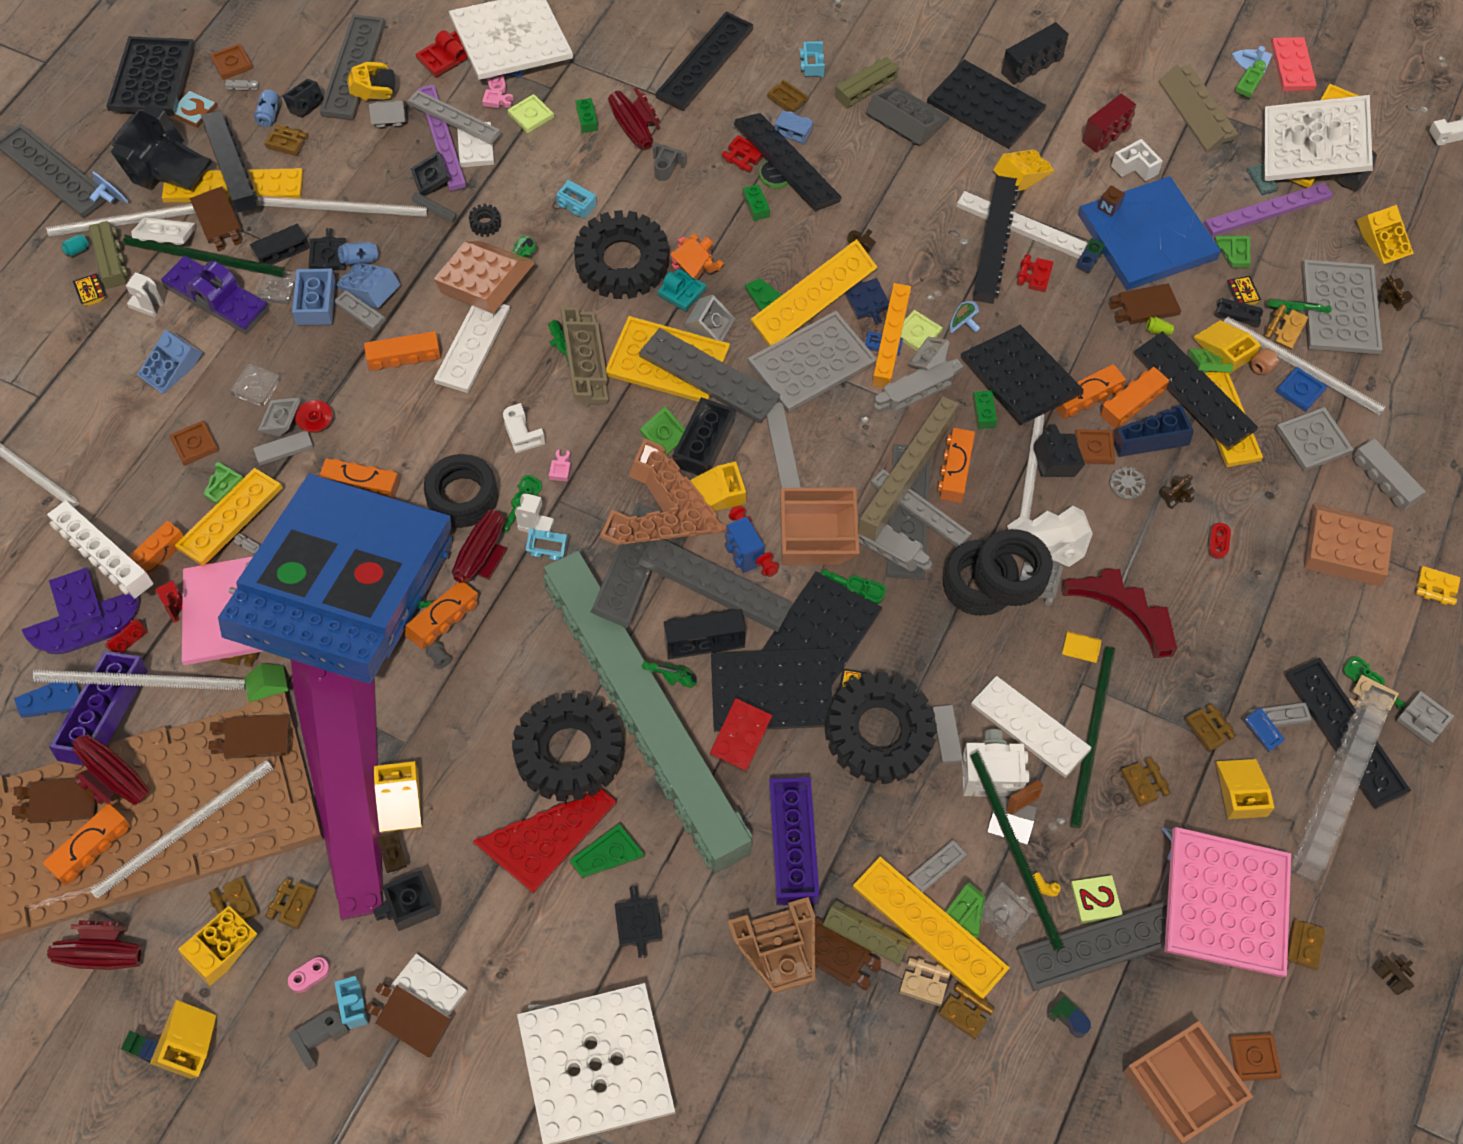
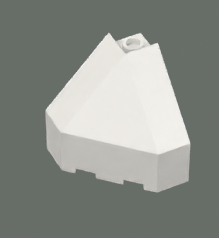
[1007,506,1093,567]

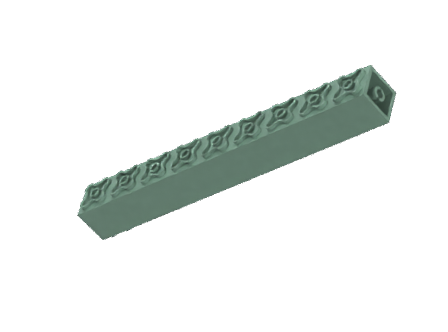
[543,551,753,874]

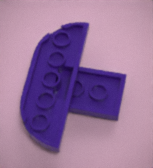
[22,567,140,654]

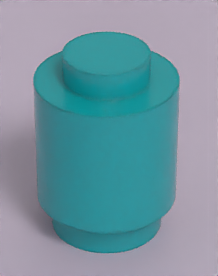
[61,234,89,257]

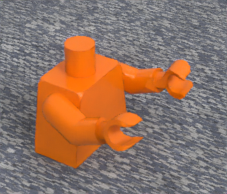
[670,233,725,280]

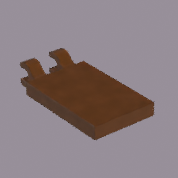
[190,186,242,251]
[1108,283,1181,325]
[208,715,289,759]
[12,778,95,824]
[815,918,881,991]
[365,982,453,1057]

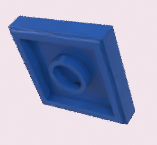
[1276,367,1327,412]

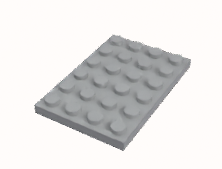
[1302,260,1383,354]
[748,311,877,413]

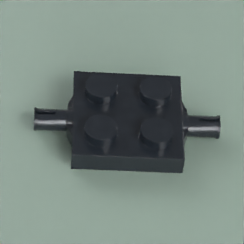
[308,228,347,270]
[614,886,662,958]

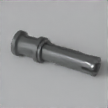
[410,617,451,669]

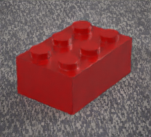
[710,699,772,773]

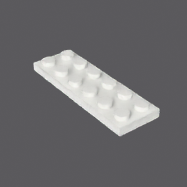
[434,304,510,393]
[971,676,1091,778]

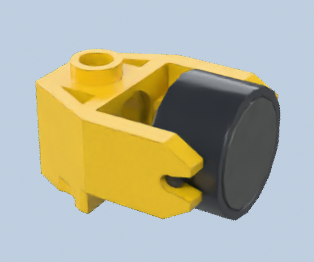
[347,62,395,101]

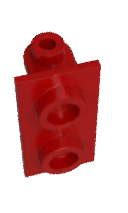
[105,619,147,654]

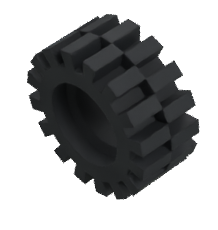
[469,204,501,237]

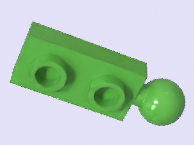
[1235,60,1266,98]

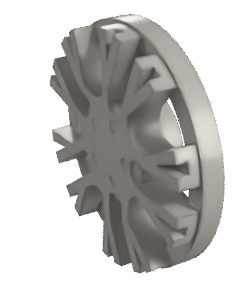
[1110,467,1145,499]

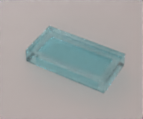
[1247,163,1278,196]

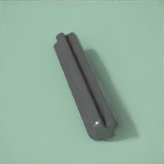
[412,192,456,222]

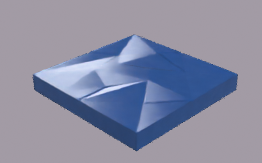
[1078,176,1221,291]

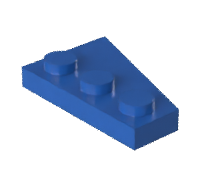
[14,680,80,718]

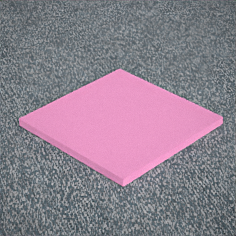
[182,557,263,665]
[1164,827,1291,978]

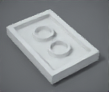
[457,122,494,168]
[131,217,196,245]
[391,954,467,1015]

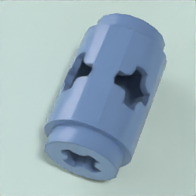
[254,90,280,127]
[338,242,378,265]

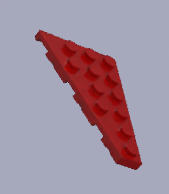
[473,789,617,894]

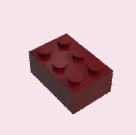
[1082,93,1136,153]

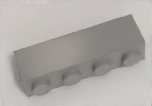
[1353,438,1426,511]

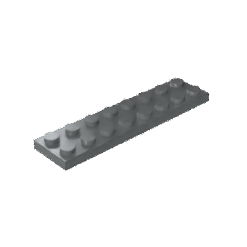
[320,14,385,120]
[0,123,106,218]
[639,328,780,423]
[886,444,930,580]
[590,503,656,628]
[638,539,793,632]
[1017,901,1168,992]

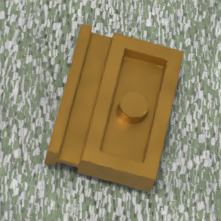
[767,79,808,113]
[1287,919,1326,970]

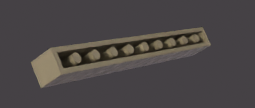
[858,396,959,541]

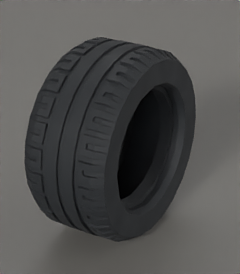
[424,454,498,528]
[975,529,1053,606]
[943,540,1019,616]

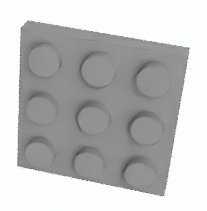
[1276,407,1354,471]

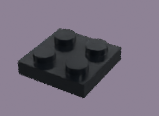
[411,151,451,196]

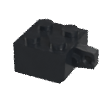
[1034,424,1085,477]
[373,870,439,931]

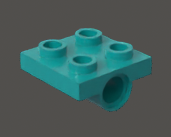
[657,268,707,312]

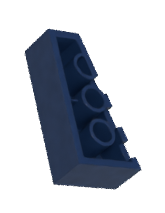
[1114,404,1194,457]

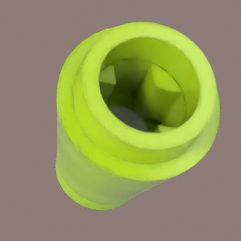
[1146,316,1174,335]

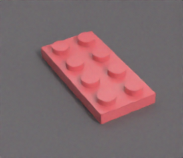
[1271,37,1317,91]

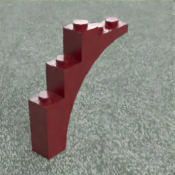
[1061,568,1177,658]

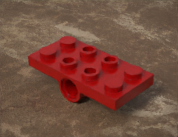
[416,30,468,77]

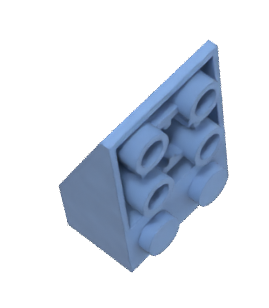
[336,263,401,308]
[137,329,203,394]

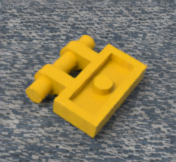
[1416,566,1461,606]

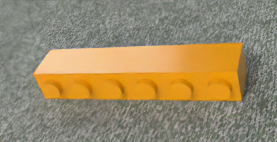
[872,283,911,388]

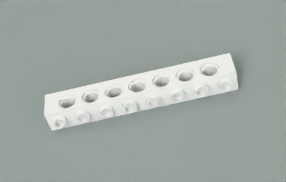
[47,500,153,599]

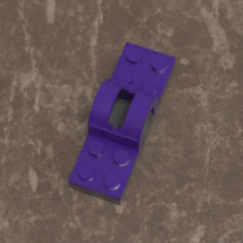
[161,256,269,335]

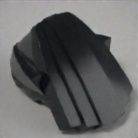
[1337,151,1377,190]

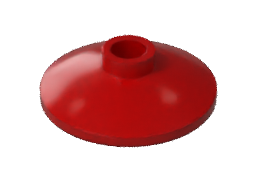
[295,400,333,432]

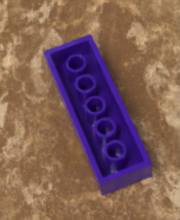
[49,651,148,766]
[769,777,819,906]

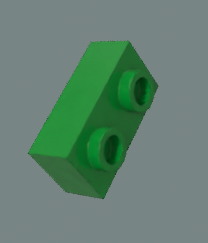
[575,98,598,133]
[743,184,770,221]
[973,391,997,429]

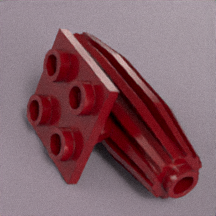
[608,88,661,149]
[451,510,507,583]
[72,734,150,805]
[47,920,143,970]

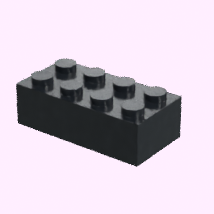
[1001,22,1069,85]
[672,397,735,476]
[663,609,746,660]

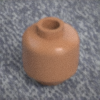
[1251,348,1279,375]

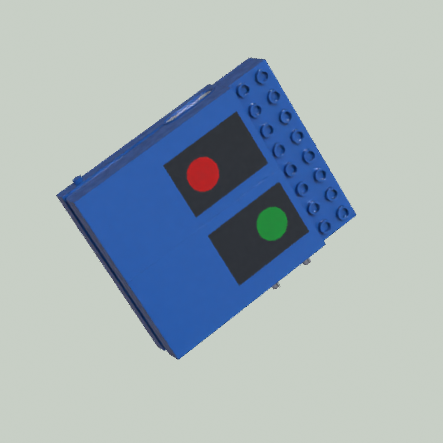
[218,474,452,684]

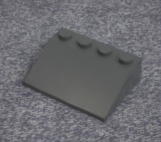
[866,85,950,145]

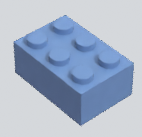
[292,269,336,325]

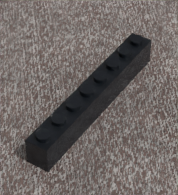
[201,110,258,213]
[973,175,1019,304]

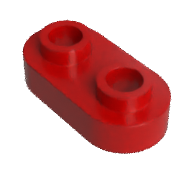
[1208,523,1231,559]

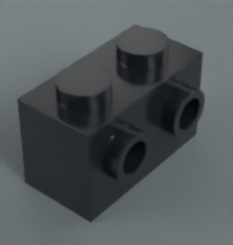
[282,79,324,116]

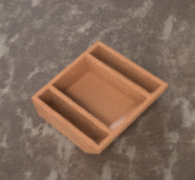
[434,241,535,314]
[780,488,860,565]
[1304,504,1393,586]
[1124,1021,1253,1144]

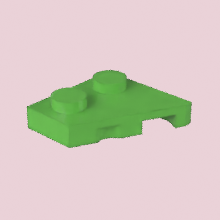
[1215,236,1250,268]
[1188,348,1234,373]
[204,462,243,505]
[946,882,986,939]

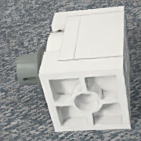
[962,729,1029,797]

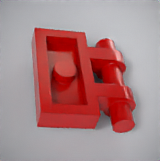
[721,135,764,172]
[1017,254,1054,292]

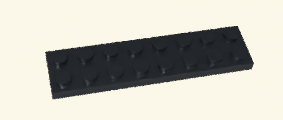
[655,11,753,111]
[734,113,842,210]
[1134,331,1258,451]
[1285,658,1411,809]

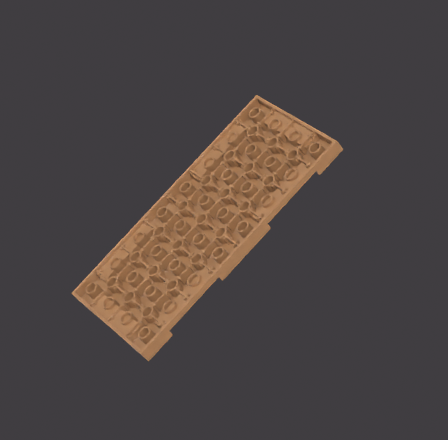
[0,692,323,941]

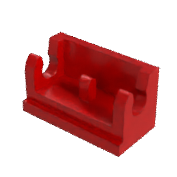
[155,580,183,623]

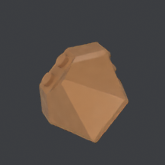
[727,897,815,994]

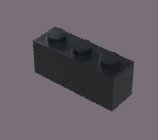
[250,223,310,265]

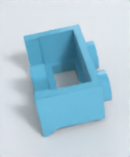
[800,41,825,77]
[556,180,596,219]
[526,528,570,560]
[334,976,368,1029]

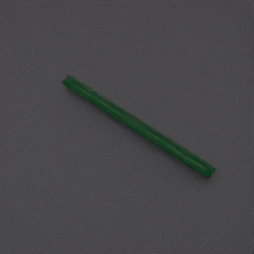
[123,234,286,278]
[1070,646,1116,828]
[970,751,1065,951]

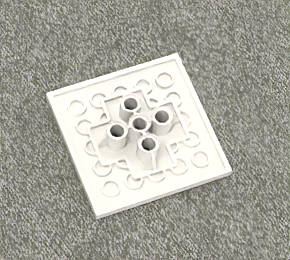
[449,0,573,80]
[1265,95,1373,181]
[517,983,675,1144]

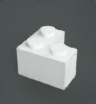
[1111,139,1163,181]

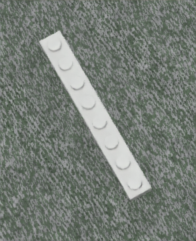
[957,191,1088,259]

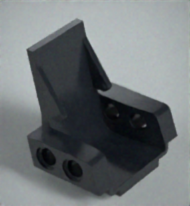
[110,104,212,191]

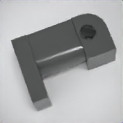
[288,1011,349,1071]

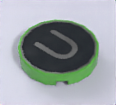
[759,161,789,189]

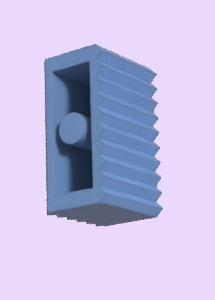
[775,110,813,145]

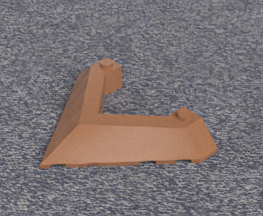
[600,438,726,545]

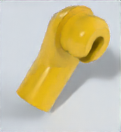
[1032,872,1061,897]

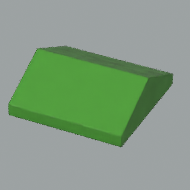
[639,406,685,455]
[244,663,288,702]

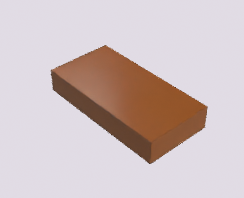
[1006,780,1043,815]

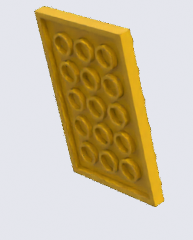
[606,316,730,402]

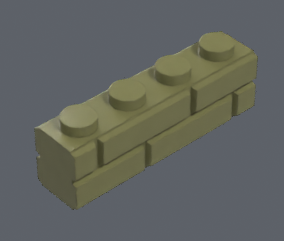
[835,57,899,108]
[89,221,128,289]
[823,901,912,965]

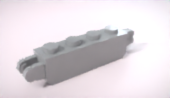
[874,359,963,412]
[858,514,933,572]

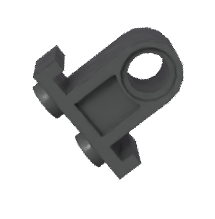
[653,143,687,181]

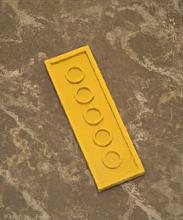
[1204,371,1263,467]
[175,468,283,566]

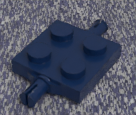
[844,278,889,325]

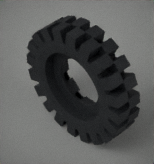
[574,210,669,299]
[825,672,937,784]
[512,693,624,802]

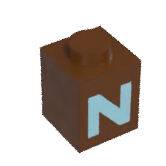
[1098,185,1125,217]

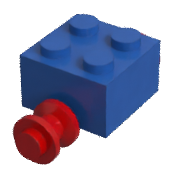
[724,506,779,577]

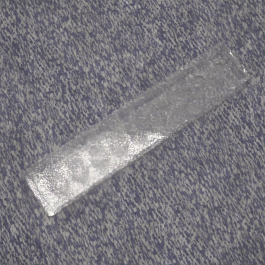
[1291,685,1395,884]

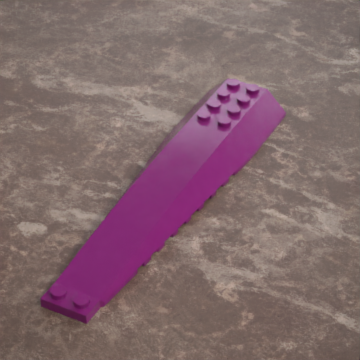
[290,659,383,920]

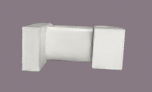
[1429,116,1463,145]
[126,272,164,317]
[503,403,545,453]
[515,494,554,533]

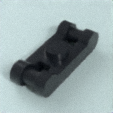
[1215,298,1263,327]

